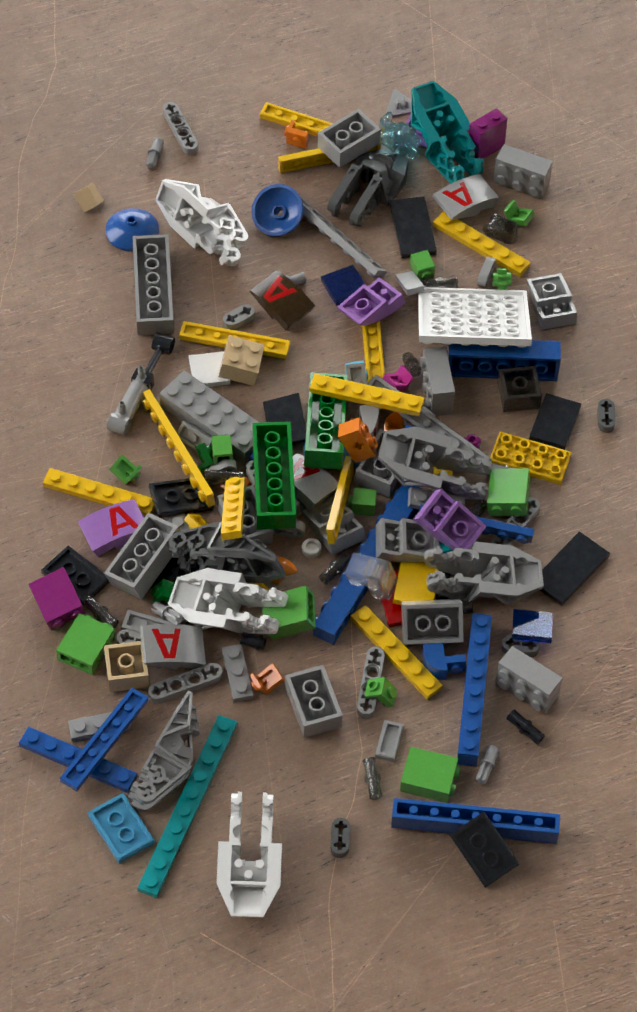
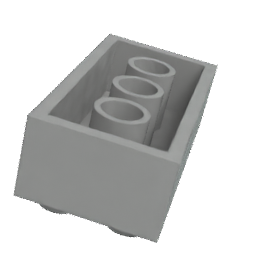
[104,513,183,600]

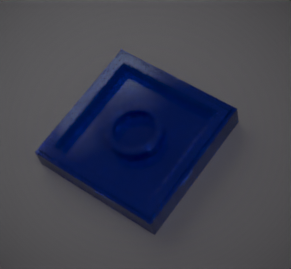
[321,265,365,306]
[512,609,553,643]

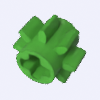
[492,268,512,290]

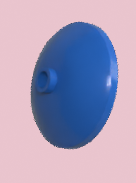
[251,184,303,237]
[106,208,159,252]

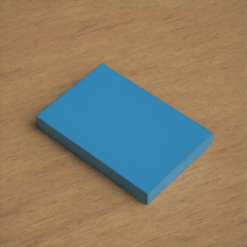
[87,793,155,863]

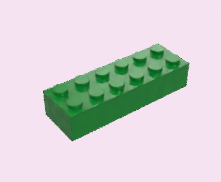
[304,372,347,469]
[252,422,296,530]

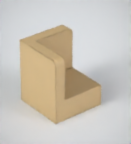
[74,183,104,212]

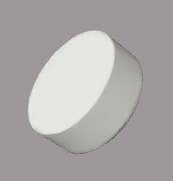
[302,538,321,558]

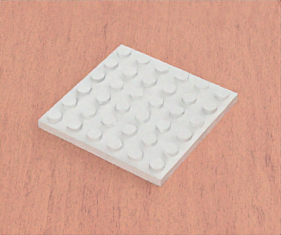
[418,287,532,347]

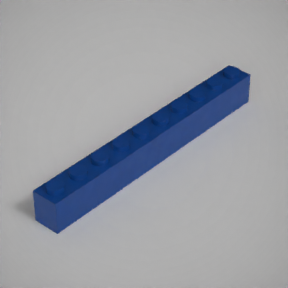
[313,485,422,645]

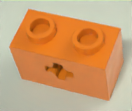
[338,417,378,463]

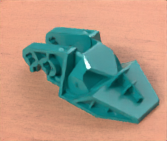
[411,80,484,184]

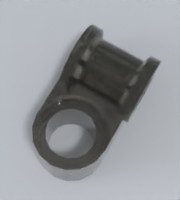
[483,214,518,244]

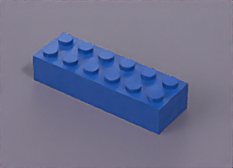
[447,340,561,381]

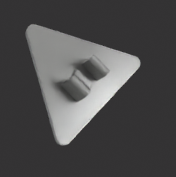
[385,89,411,118]

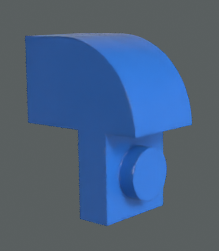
[422,643,466,680]

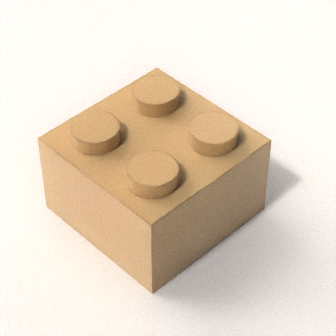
[218,335,264,386]
[104,641,149,692]

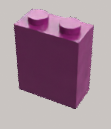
[469,108,508,159]
[28,567,86,630]

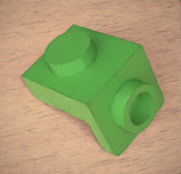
[504,200,535,226]
[109,455,142,485]
[365,677,397,707]

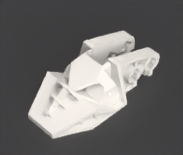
[156,179,248,266]
[168,568,289,634]
[217,792,282,918]

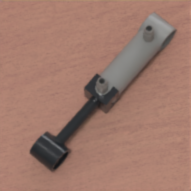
[107,332,176,436]

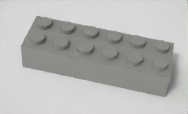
[133,234,174,335]
[159,370,259,466]

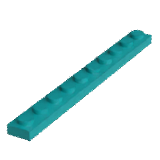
[137,715,238,898]

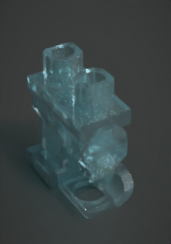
[379,112,421,160]

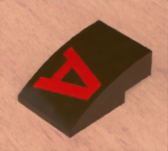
[249,270,315,331]

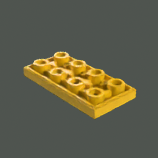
[490,431,572,485]
[393,562,439,605]

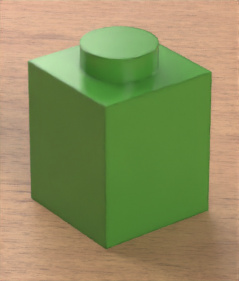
[410,250,435,281]
[348,488,377,516]

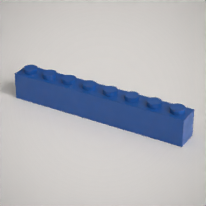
[457,613,492,767]
[391,798,560,844]

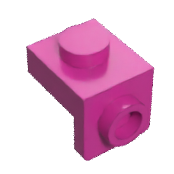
[382,366,415,391]

